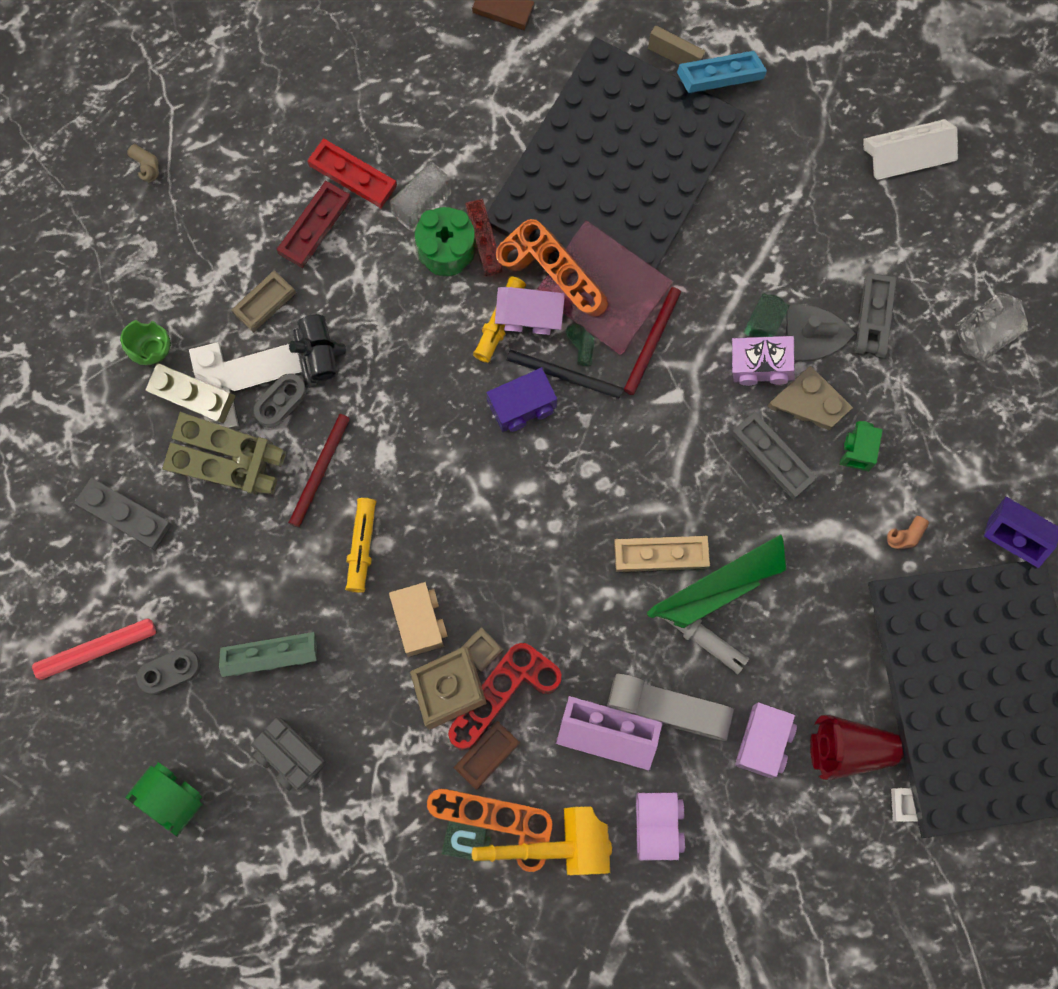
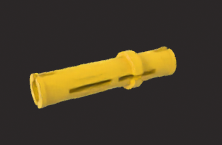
[473,276,526,363]
[345,498,377,593]

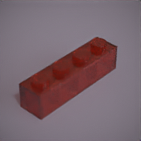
[465,198,503,277]

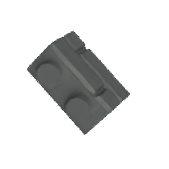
[251,717,327,791]

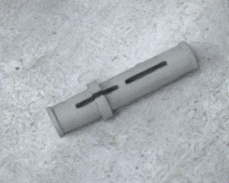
[662,618,749,674]

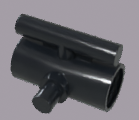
[289,314,346,388]

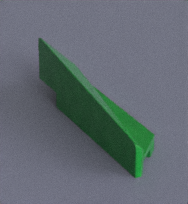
[647,534,786,628]

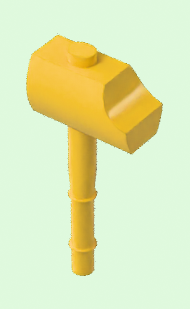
[472,807,612,875]

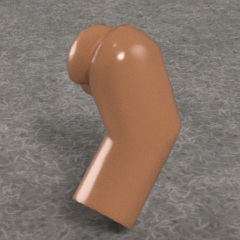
[887,516,929,550]

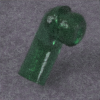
[565,323,595,367]

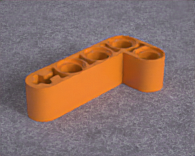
[496,219,608,317]
[427,789,552,872]

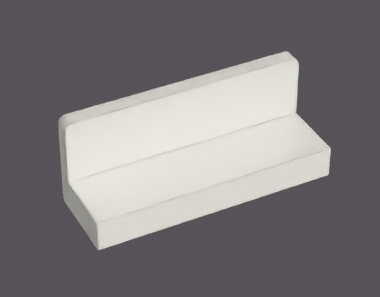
[863,119,958,180]

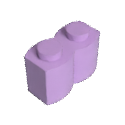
[636,793,685,860]

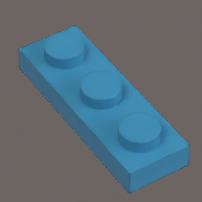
[677,51,767,93]

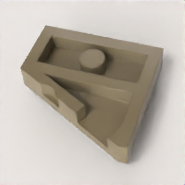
[768,366,853,431]

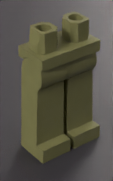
[162,412,286,495]

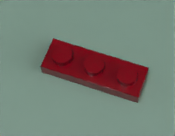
[276,180,351,269]

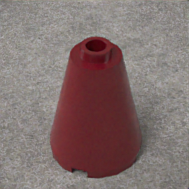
[810,715,904,780]

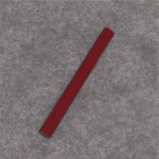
[623,287,681,395]
[288,414,350,528]

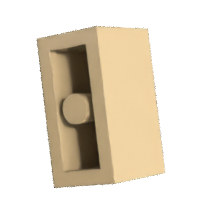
[389,582,448,657]

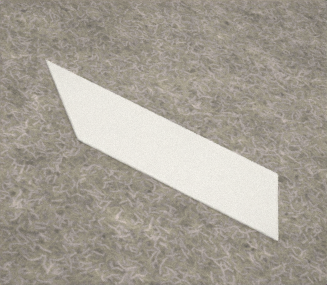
[192,344,302,391]

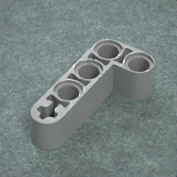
[607,674,734,741]

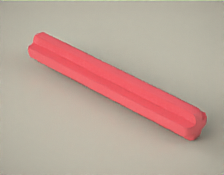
[32,619,156,680]

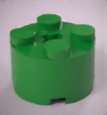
[415,207,475,276]
[125,762,203,837]

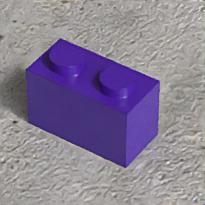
[487,367,557,432]
[984,496,1058,568]

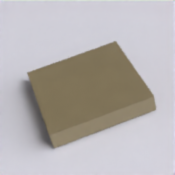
[410,646,487,730]

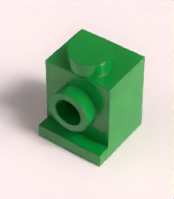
[839,421,883,471]

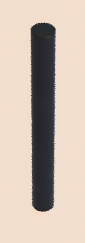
[506,349,623,399]

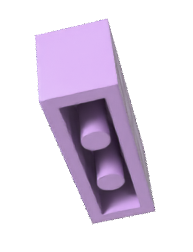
[556,696,662,770]

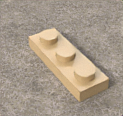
[614,536,710,572]

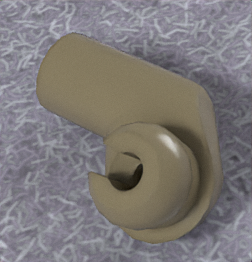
[127,144,159,182]

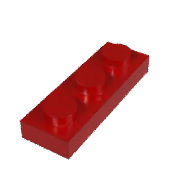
[307,138,397,208]

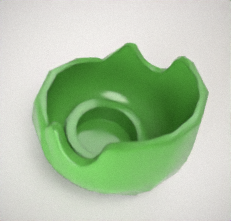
[120,320,171,365]

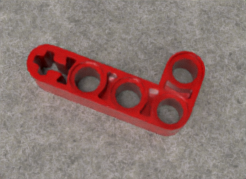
[448,643,562,751]

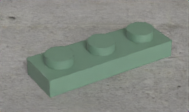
[219,632,317,677]

